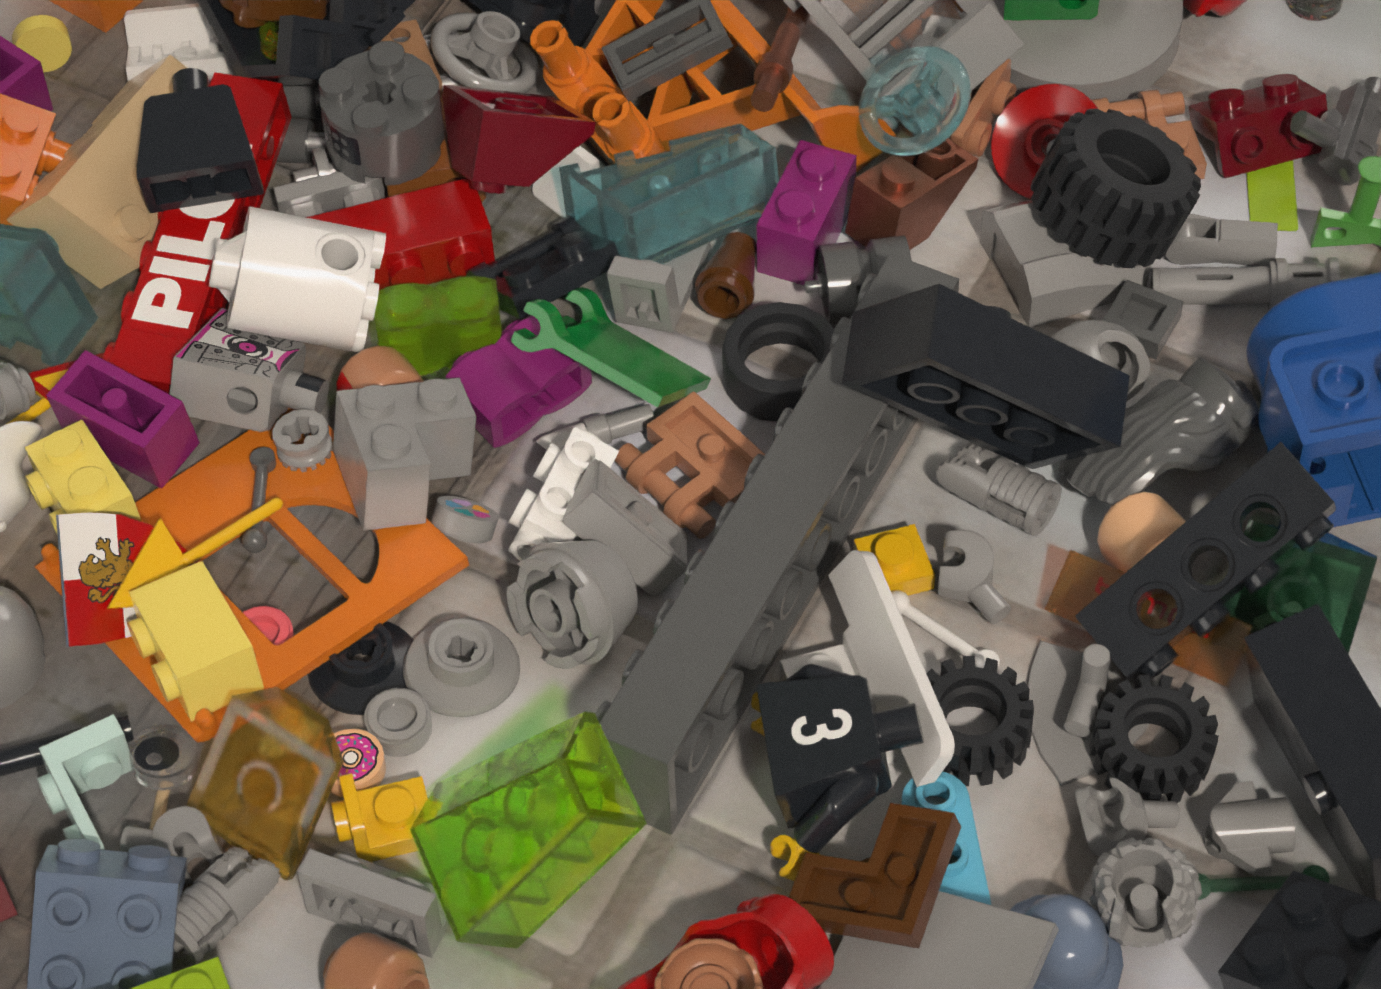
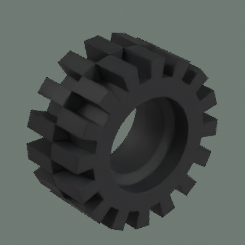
[926,656,1034,786]
[1090,674,1219,803]

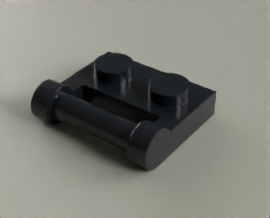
[466,216,620,319]

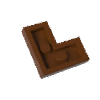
[789,803,961,949]

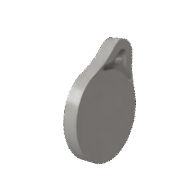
[964,0,1183,103]

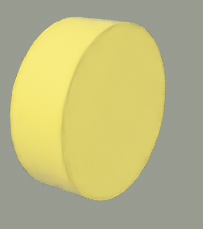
[12,15,72,73]

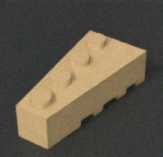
[7,55,187,289]

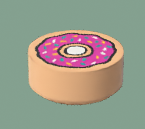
[317,729,386,798]

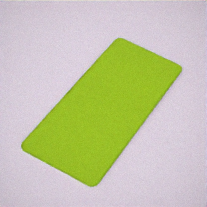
[1247,160,1299,231]

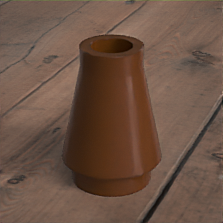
[695,232,757,319]

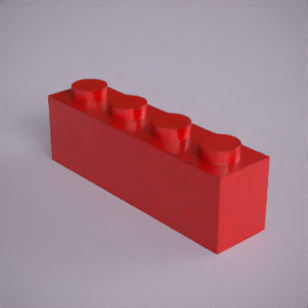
[240,178,495,297]

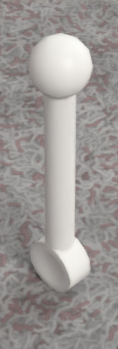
[891,590,1000,672]

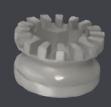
[272,409,333,472]

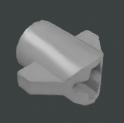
[1205,781,1296,876]

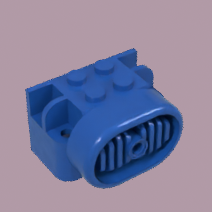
[1246,272,1381,527]

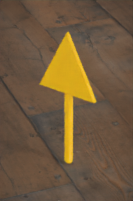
[107,498,283,609]

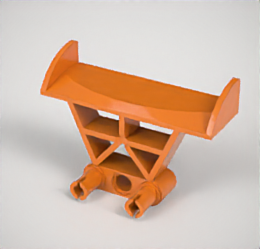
[530,0,897,193]

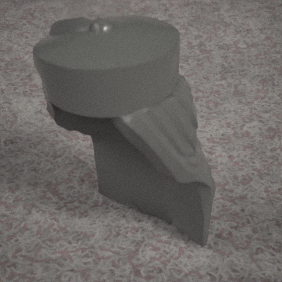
[1058,357,1261,506]

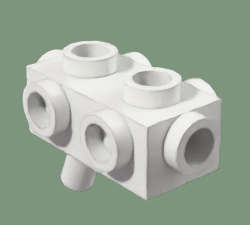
[508,427,619,561]

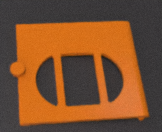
[34,408,469,743]

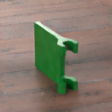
[511,287,711,407]

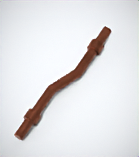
[751,0,822,112]

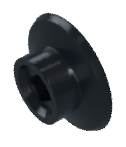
[307,621,414,715]

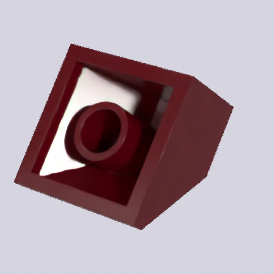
[442,84,596,194]

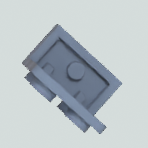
[27,839,187,989]

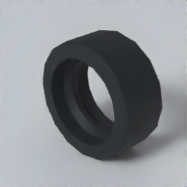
[722,302,835,422]

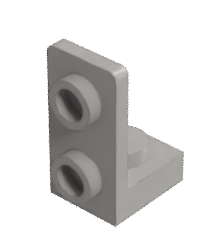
[607,227,711,333]

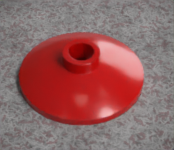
[991,84,1098,199]

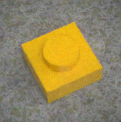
[853,524,935,596]

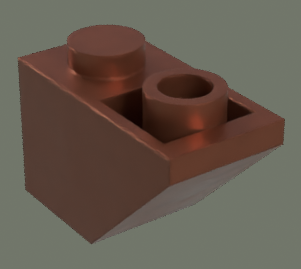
[845,129,979,250]

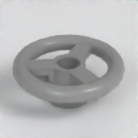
[430,11,539,93]

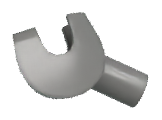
[938,530,1011,624]
[1074,778,1180,856]
[120,806,225,885]

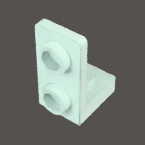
[37,714,135,850]

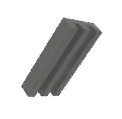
[601,0,733,102]

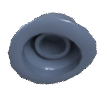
[1010,894,1124,989]

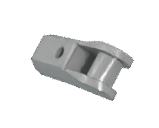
[1165,213,1278,266]

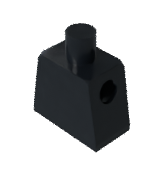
[136,68,264,213]

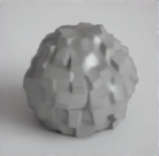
[1090,837,1202,948]

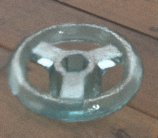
[859,46,971,156]

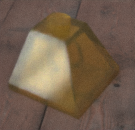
[186,687,344,881]

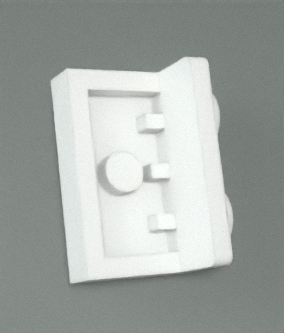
[124,3,237,85]

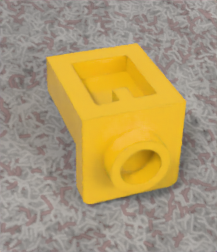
[331,773,438,862]

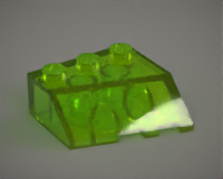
[410,711,647,949]

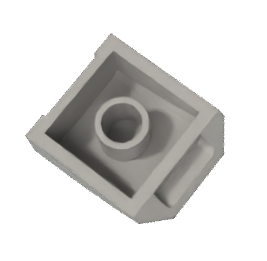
[980,200,1151,328]

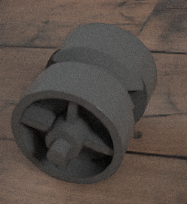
[805,235,912,324]

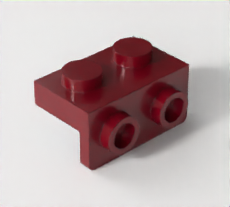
[1189,74,1328,178]

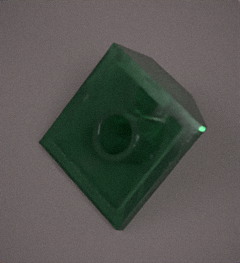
[1212,510,1378,655]

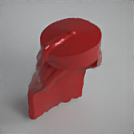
[618,894,834,989]

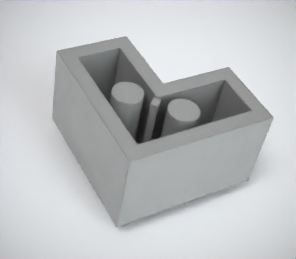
[333,378,476,531]

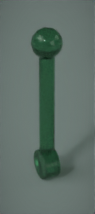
[1197,865,1330,900]

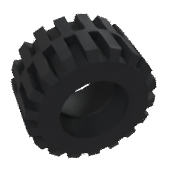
[1031,109,1201,268]

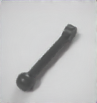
[242,447,277,553]

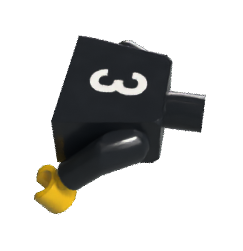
[750,664,924,881]

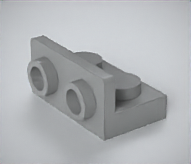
[297,849,459,958]

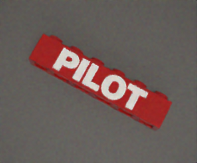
[103,72,292,395]

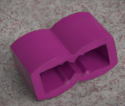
[445,316,592,448]

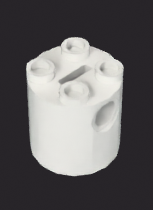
[209,207,386,352]

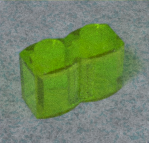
[375,276,502,376]

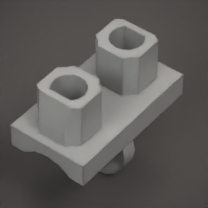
[274,147,385,217]

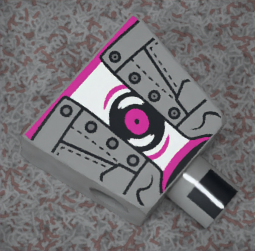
[170,308,329,432]

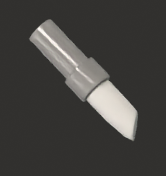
[535,404,655,450]

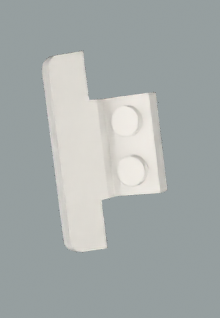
[779,550,955,787]

